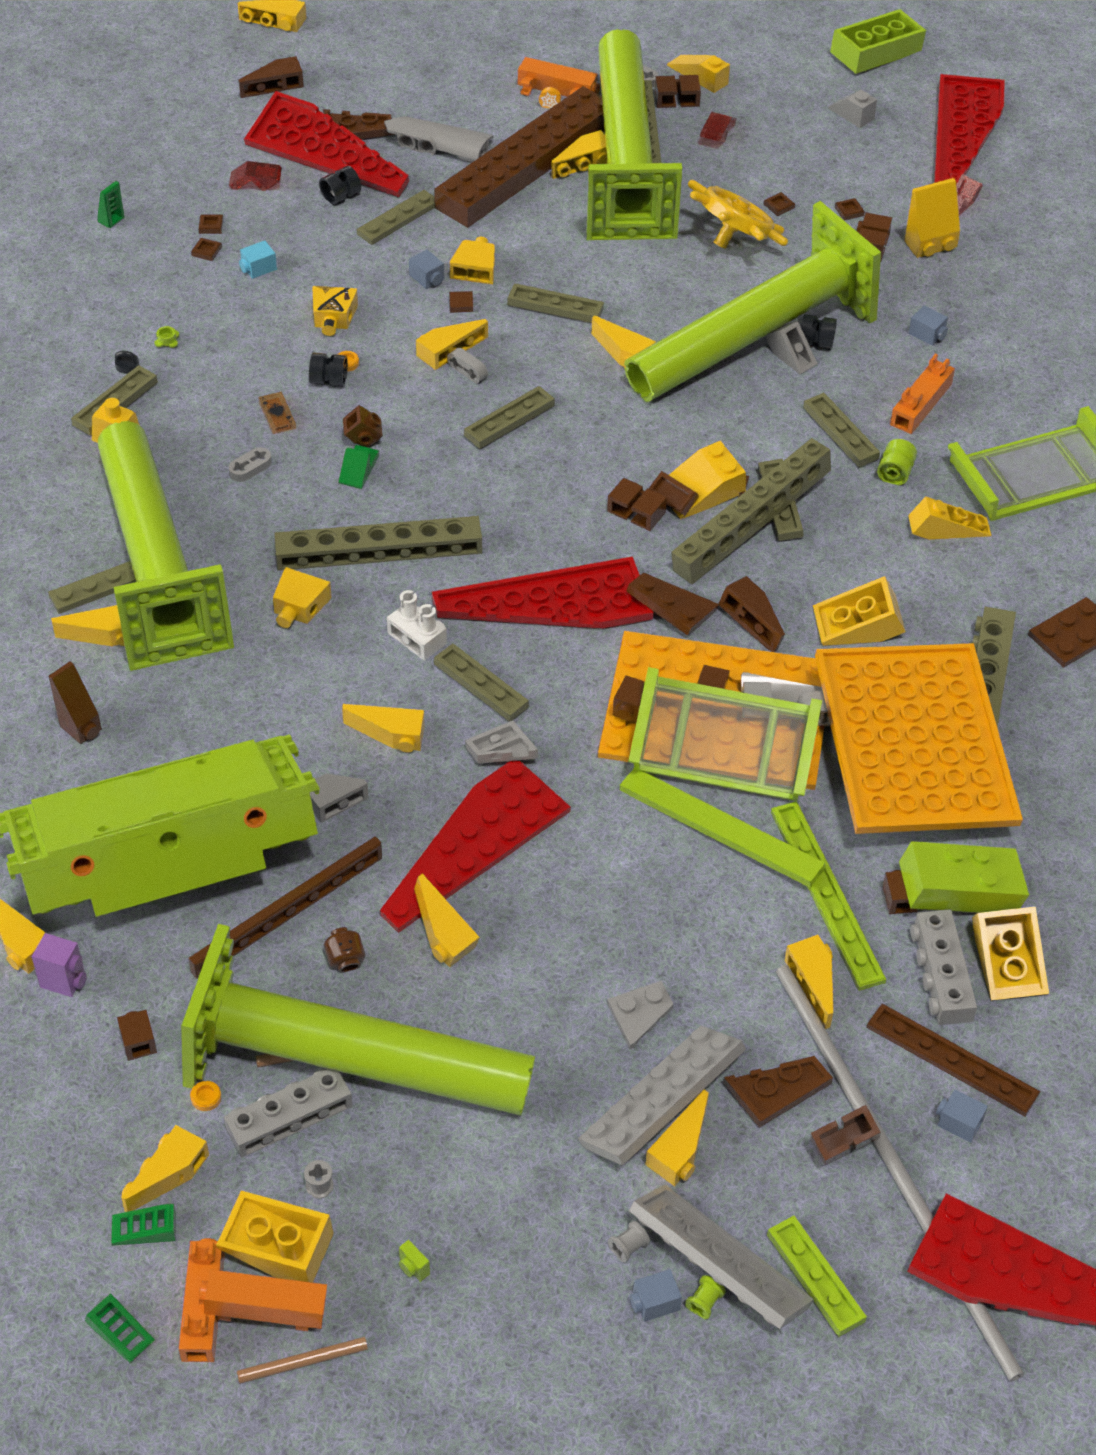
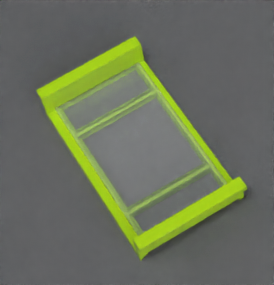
[948,406,1096,521]
[628,667,822,801]

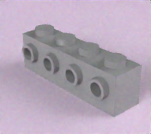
[910,910,977,1025]
[224,1069,353,1158]

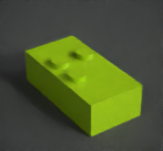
[830,9,926,74]
[899,841,1029,913]

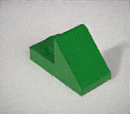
[338,445,379,489]

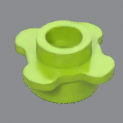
[154,326,180,348]

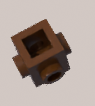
[343,405,383,447]

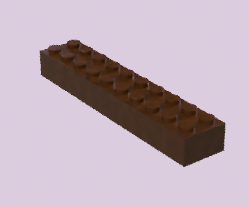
[434,86,605,228]

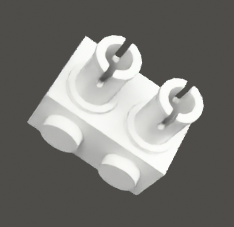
[387,590,447,661]

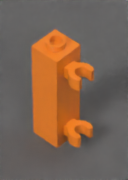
[518,57,600,97]
[890,353,955,434]
[179,1238,225,1362]
[199,1269,327,1332]

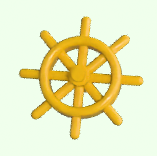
[688,180,788,249]

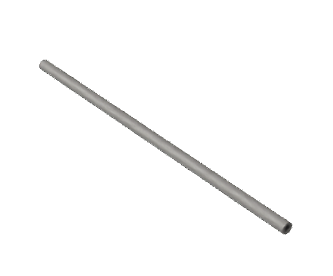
[776,965,1024,1382]

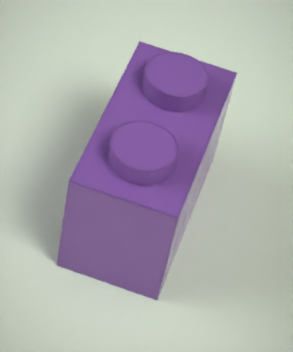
[32,933,86,997]

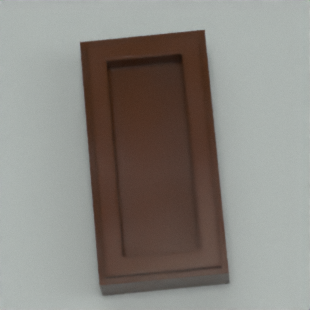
[648,471,699,516]

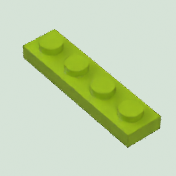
[767,1215,867,1337]

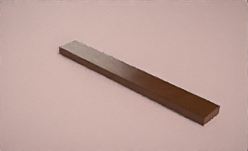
[188,836,382,979]

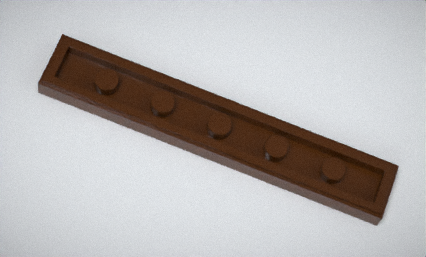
[866,1003,1041,1117]

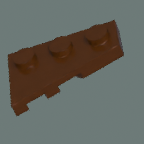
[323,109,395,139]
[626,572,719,636]
[723,1056,833,1128]

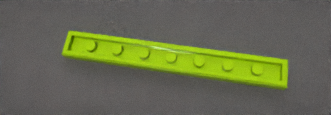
[620,769,825,888]
[771,801,886,991]

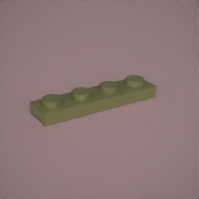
[356,190,435,245]
[507,283,604,323]
[71,365,158,435]
[464,386,555,449]
[803,392,880,467]
[758,458,804,541]
[48,561,136,614]
[434,643,529,722]

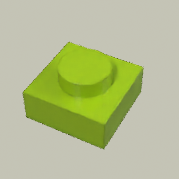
[399,1239,430,1282]

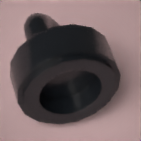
[115,350,139,374]

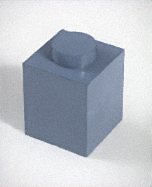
[409,249,444,289]
[909,305,948,346]
[936,1089,988,1143]
[630,1269,682,1322]

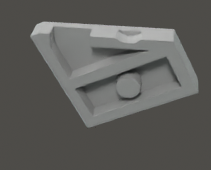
[465,721,538,764]
[607,981,673,1049]

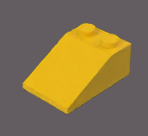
[904,178,960,258]
[669,440,746,520]
[813,576,906,646]
[972,907,1049,1001]
[216,1191,334,1283]

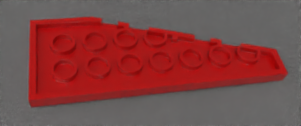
[934,74,1005,189]
[244,91,410,197]
[432,556,653,629]
[380,760,571,933]
[907,1193,1096,1326]

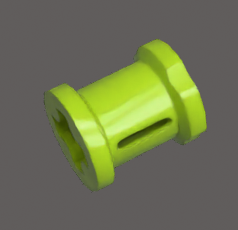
[685,1275,726,1320]

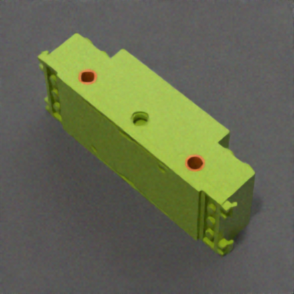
[0,734,320,917]

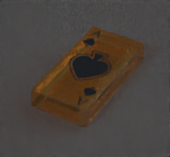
[258,391,296,434]

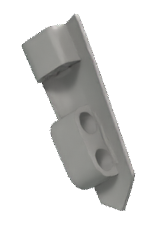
[384,116,494,162]
[741,672,831,726]

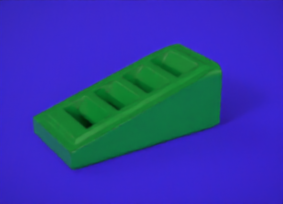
[97,181,125,228]
[111,1204,176,1246]
[85,1293,155,1363]

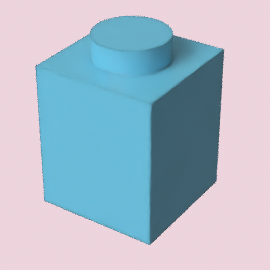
[239,240,277,279]

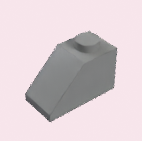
[828,90,877,128]
[765,321,817,374]
[310,773,369,823]

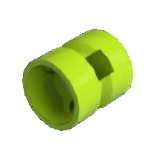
[877,439,917,486]

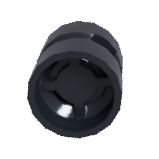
[319,165,361,205]
[801,314,837,350]
[309,352,348,387]

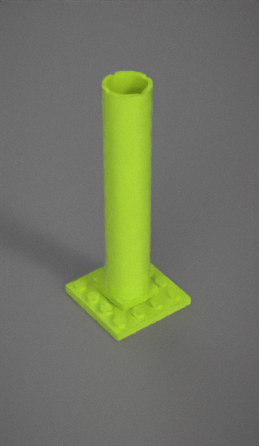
[586,29,682,240]
[624,201,881,402]
[98,421,234,671]
[181,924,536,1116]

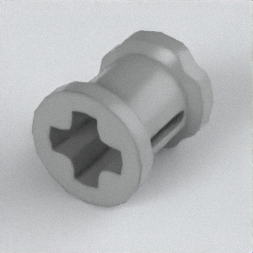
[304,1160,334,1199]
[608,1221,650,1263]

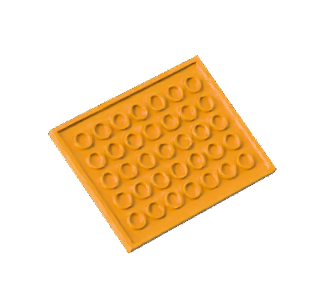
[598,631,824,790]
[815,643,1023,834]

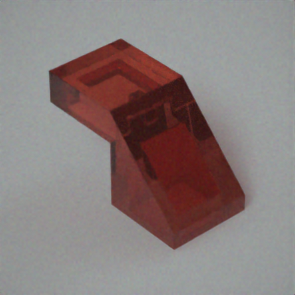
[700,112,737,143]
[229,161,282,191]
[956,174,983,216]

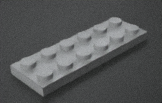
[578,1026,746,1166]
[629,1185,814,1329]

